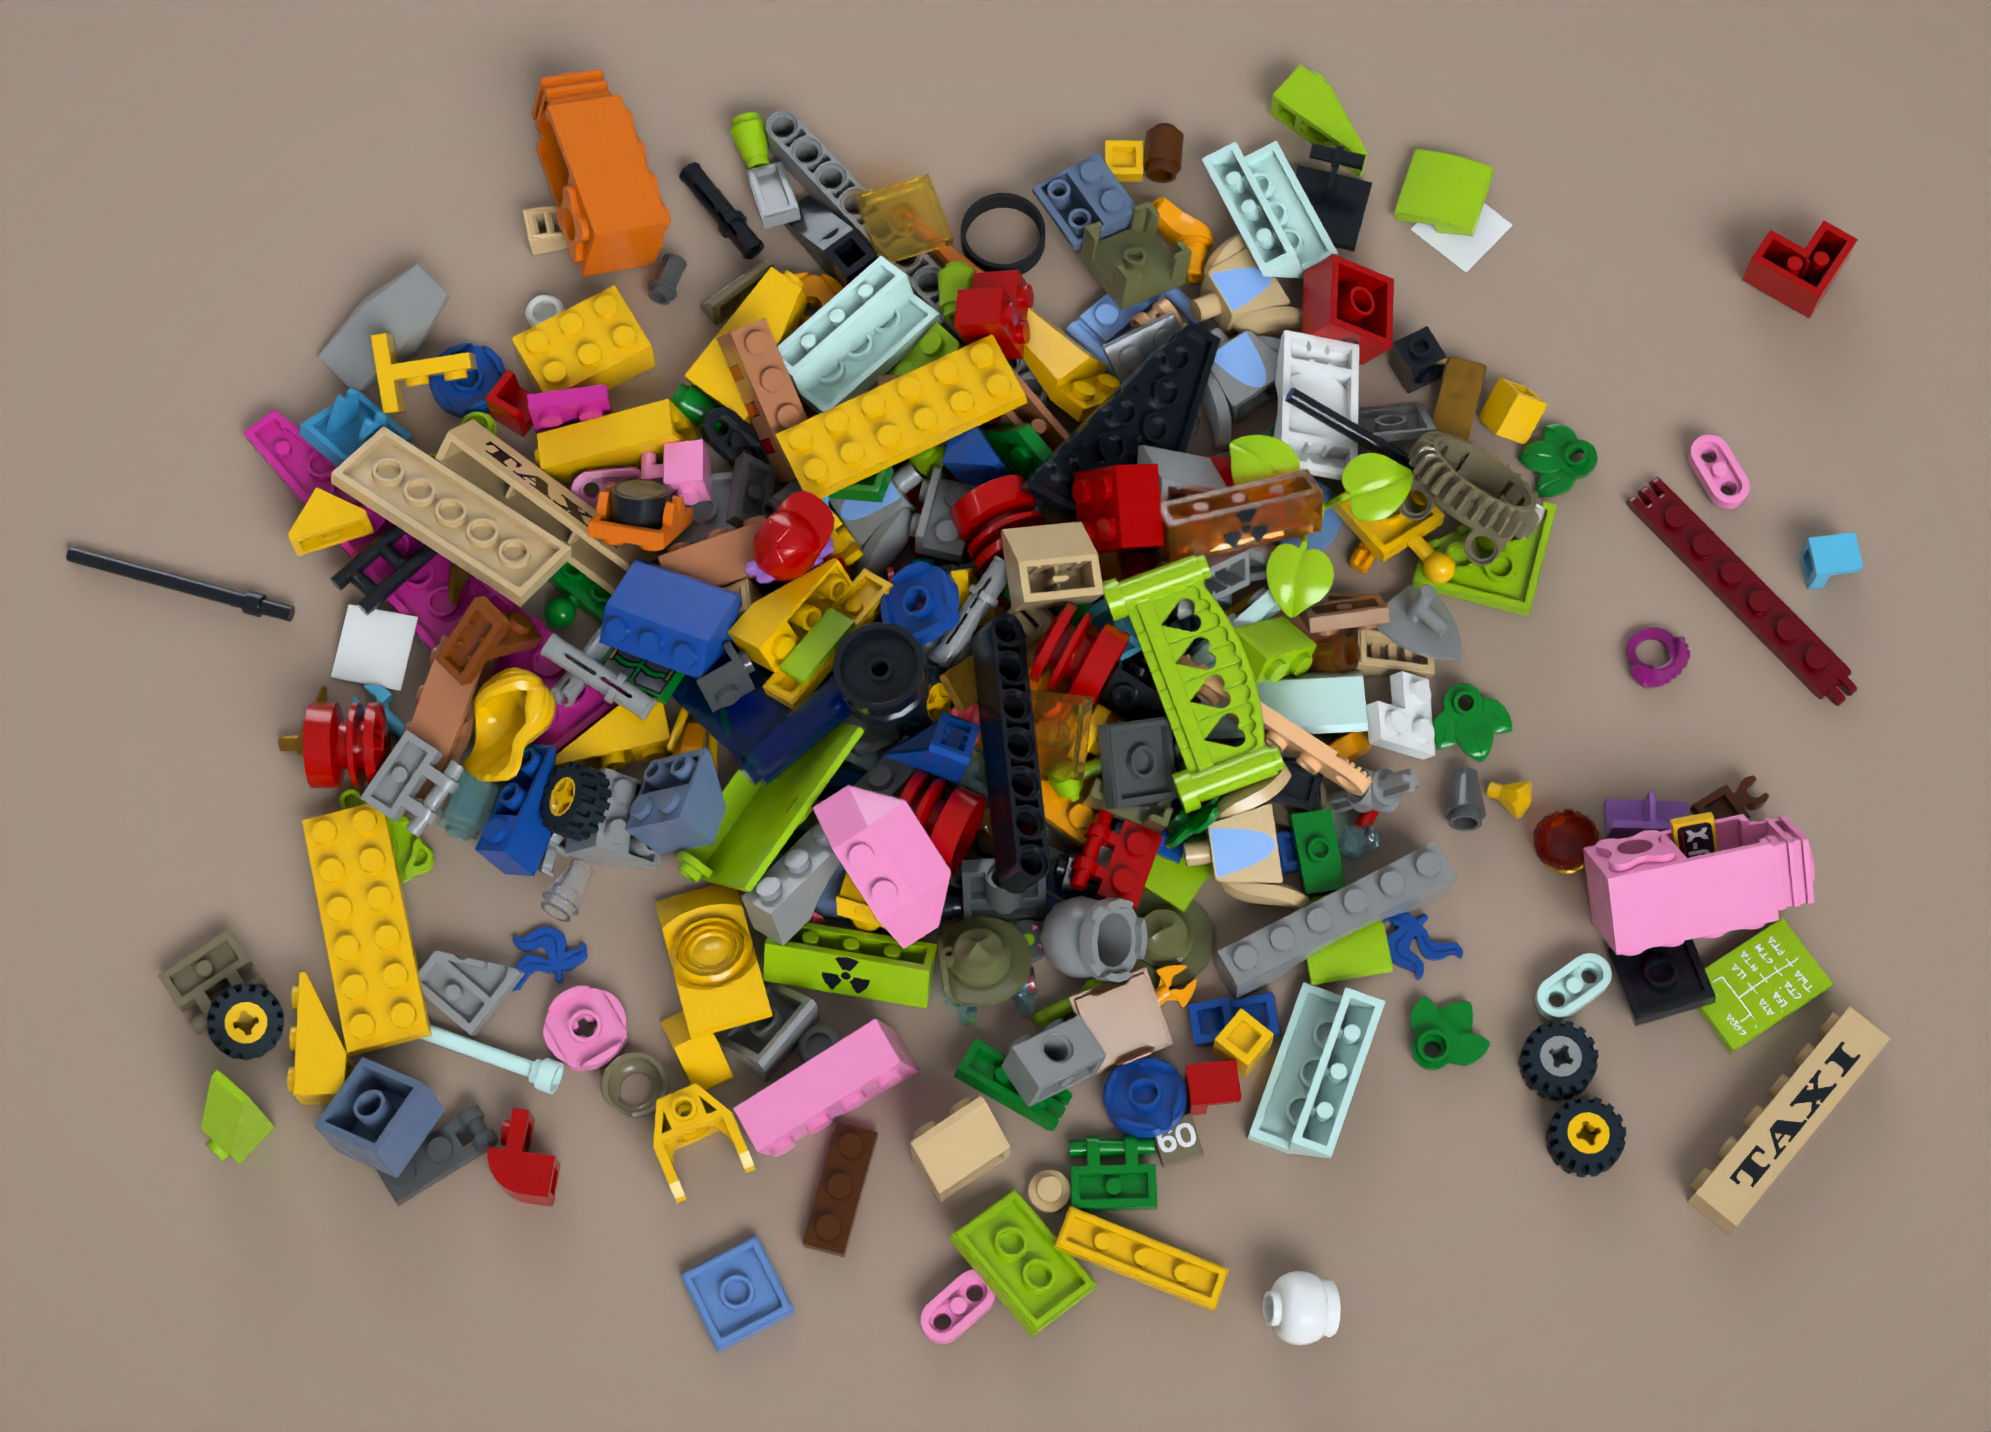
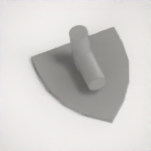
[1377,582,1461,661]

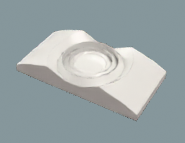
[1273,330,1359,480]

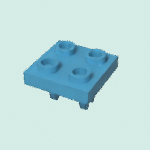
[299,388,413,467]

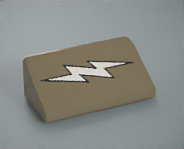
[700,259,774,325]

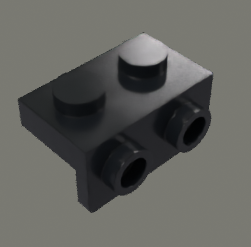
[1099,658,1194,736]

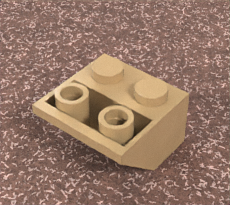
[1001,522,1104,612]
[910,1095,1011,1203]

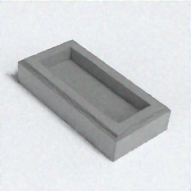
[746,161,801,229]

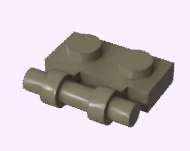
[158,929,268,1034]

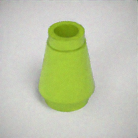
[729,112,770,170]

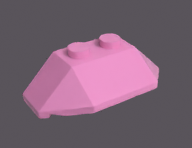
[813,785,951,949]

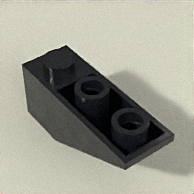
[784,195,878,288]

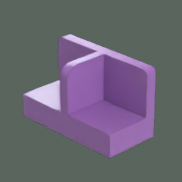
[1603,792,1688,839]

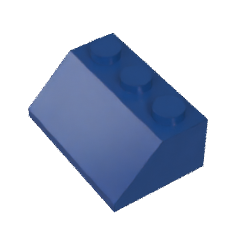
[599,558,741,679]

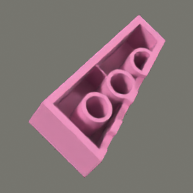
[733,1018,920,1157]

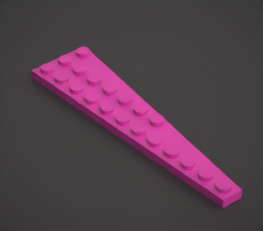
[243,409,631,755]

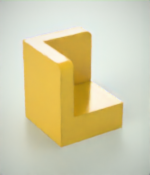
[1478,377,1548,444]
[1212,1008,1274,1078]

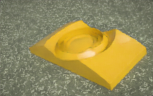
[655,884,773,1039]

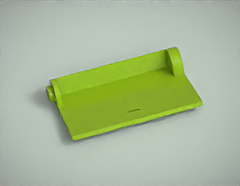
[675,705,865,893]

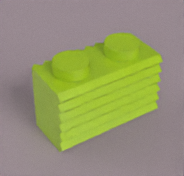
[1235,616,1317,684]

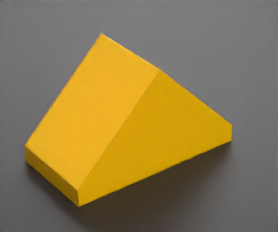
[288,487,375,556]
[660,1011,734,1091]

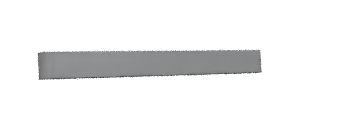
[766,110,1048,408]

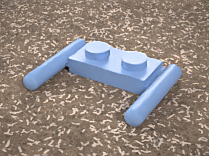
[1065,287,1203,385]

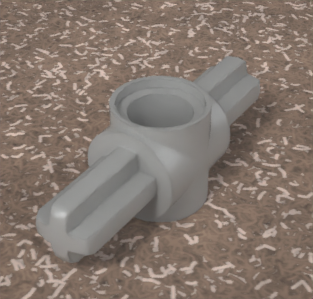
[1329,767,1421,814]

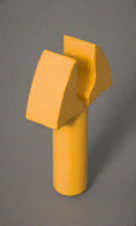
[1154,965,1197,1008]

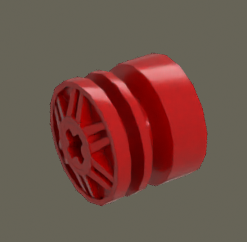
[949,475,1046,577]
[1029,602,1131,711]
[303,702,391,788]
[898,769,986,877]

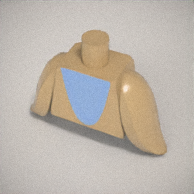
[1190,232,1302,339]
[1183,762,1310,910]

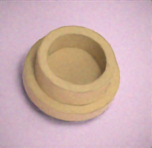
[1028,1170,1071,1213]

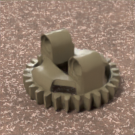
[1399,431,1545,566]

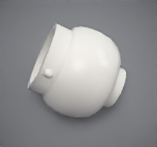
[1263,1271,1341,1346]

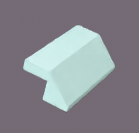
[1202,140,1339,278]
[778,256,943,414]
[1201,670,1368,740]
[1248,982,1386,1159]

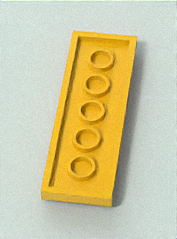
[775,334,1027,499]
[302,804,432,1057]

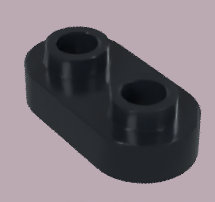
[700,407,769,468]

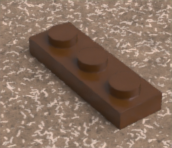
[802,1122,878,1257]

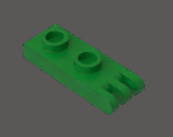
[954,1038,1073,1131]

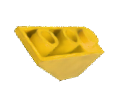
[727,558,854,673]
[555,702,673,775]
[287,972,354,1105]

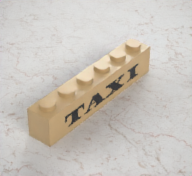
[435,419,658,595]
[1688,1006,1891,1235]

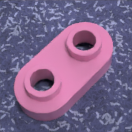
[1688,434,1750,509]
[571,465,641,510]
[921,1270,996,1344]

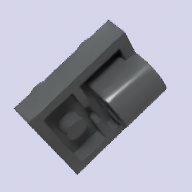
[961,858,1047,922]

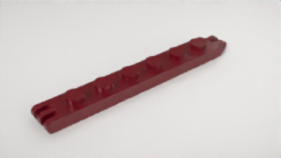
[1626,477,1857,706]

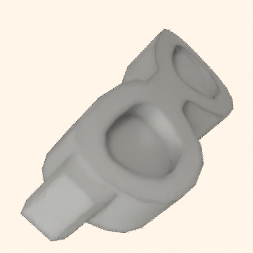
[538,832,569,878]

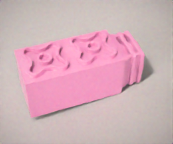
[1583,814,1815,956]

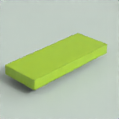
[779,607,856,686]

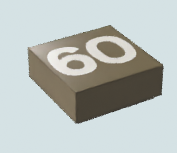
[1153,1114,1204,1168]

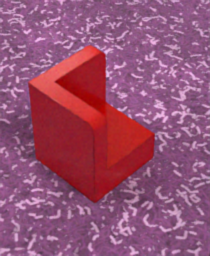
[485,370,533,438]
[1184,1059,1241,1115]

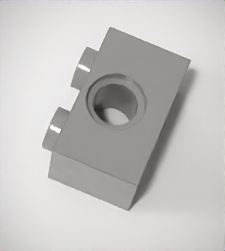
[1001,1015,1107,1107]

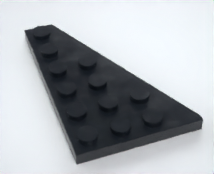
[1020,321,1221,554]

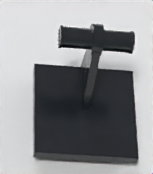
[1295,142,1372,252]

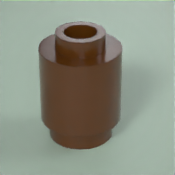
[1143,123,1184,183]

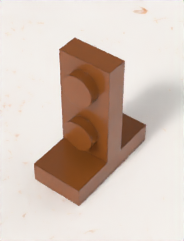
[435,596,543,686]

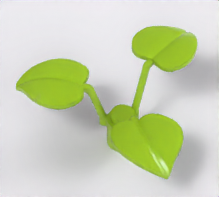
[1229,435,1413,618]

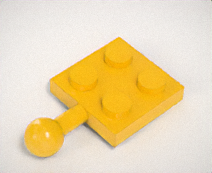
[1331,490,1456,584]

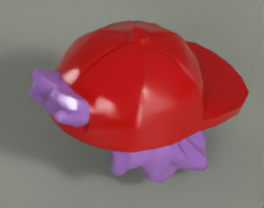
[745,490,835,583]

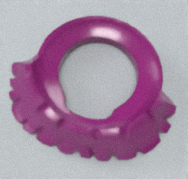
[1626,628,1690,688]

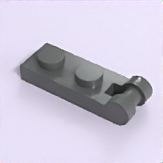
[376,1105,499,1206]

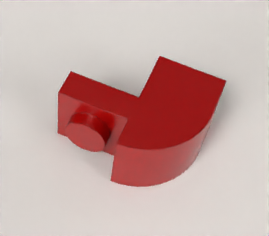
[487,1108,561,1206]

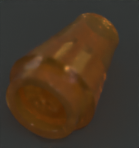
[1310,633,1360,674]

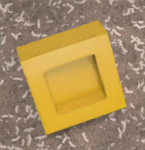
[1105,140,1143,182]

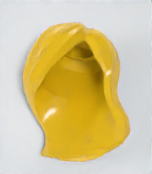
[461,667,556,782]

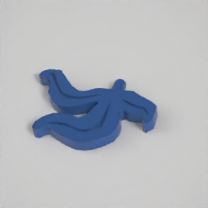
[1383,912,1464,980]
[512,926,588,991]

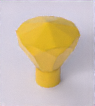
[1487,780,1532,819]

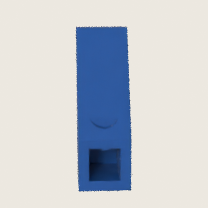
[475,744,556,876]

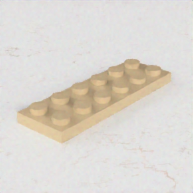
[331,426,572,607]

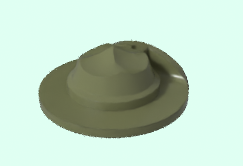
[1130,891,1214,989]
[936,916,1032,1007]

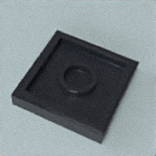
[1607,939,1716,1026]

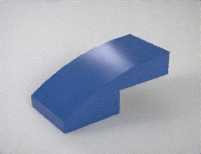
[1188,992,1282,1047]

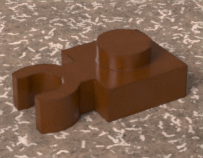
[1690,775,1769,820]

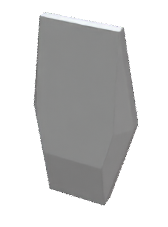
[318,264,450,393]

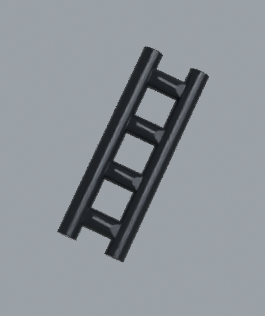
[330,524,438,616]

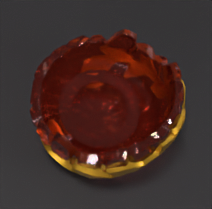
[1533,808,1601,874]

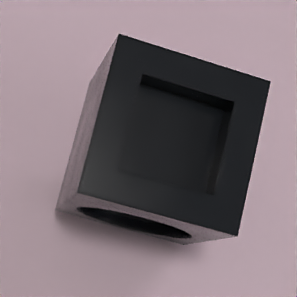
[1389,326,1447,394]

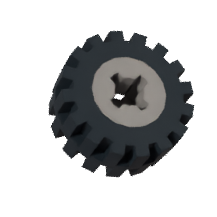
[1519,1020,1599,1101]

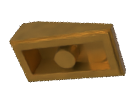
[1432,357,1487,442]
[939,653,978,712]

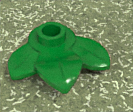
[1517,424,1598,497]
[1433,683,1512,762]
[1164,796,1221,849]
[1410,997,1490,1070]

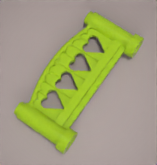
[1102,554,1285,814]

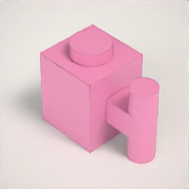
[641,439,711,505]

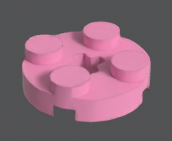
[543,986,628,1072]

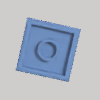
[680,1235,795,1353]

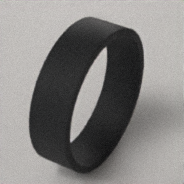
[961,193,1045,275]

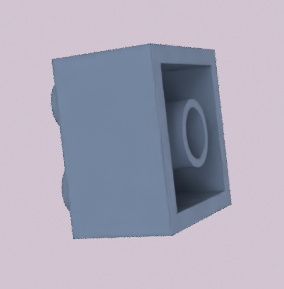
[314,1057,446,1178]

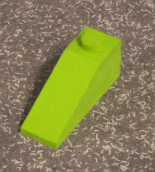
[1270,64,1368,178]
[200,1069,275,1165]

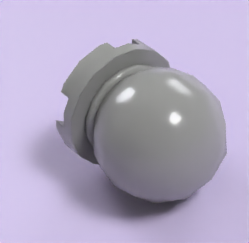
[1039,896,1148,983]

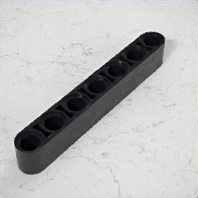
[972,612,1050,894]

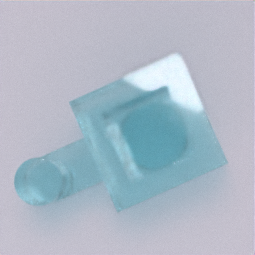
[437,773,499,841]

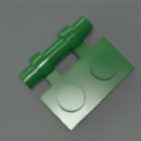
[1069,1134,1157,1212]

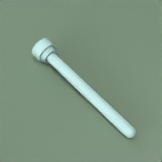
[421,1024,564,1095]

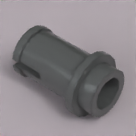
[647,253,687,305]

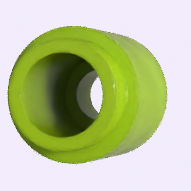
[937,261,976,323]

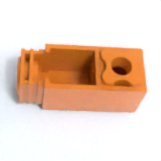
[531,69,671,277]

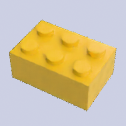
[511,285,656,393]

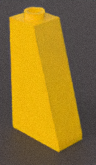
[684,266,808,429]
[534,399,699,483]

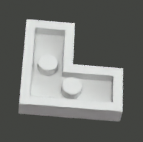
[1366,671,1435,760]

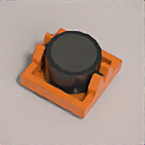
[588,479,693,551]

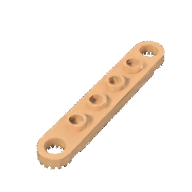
[1176,652,1372,796]

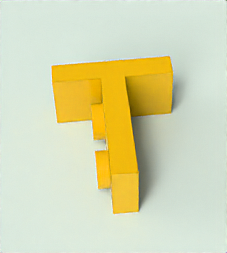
[370,333,477,415]

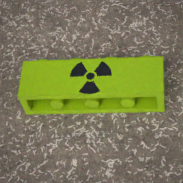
[763,922,937,1009]

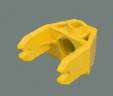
[653,1083,756,1204]

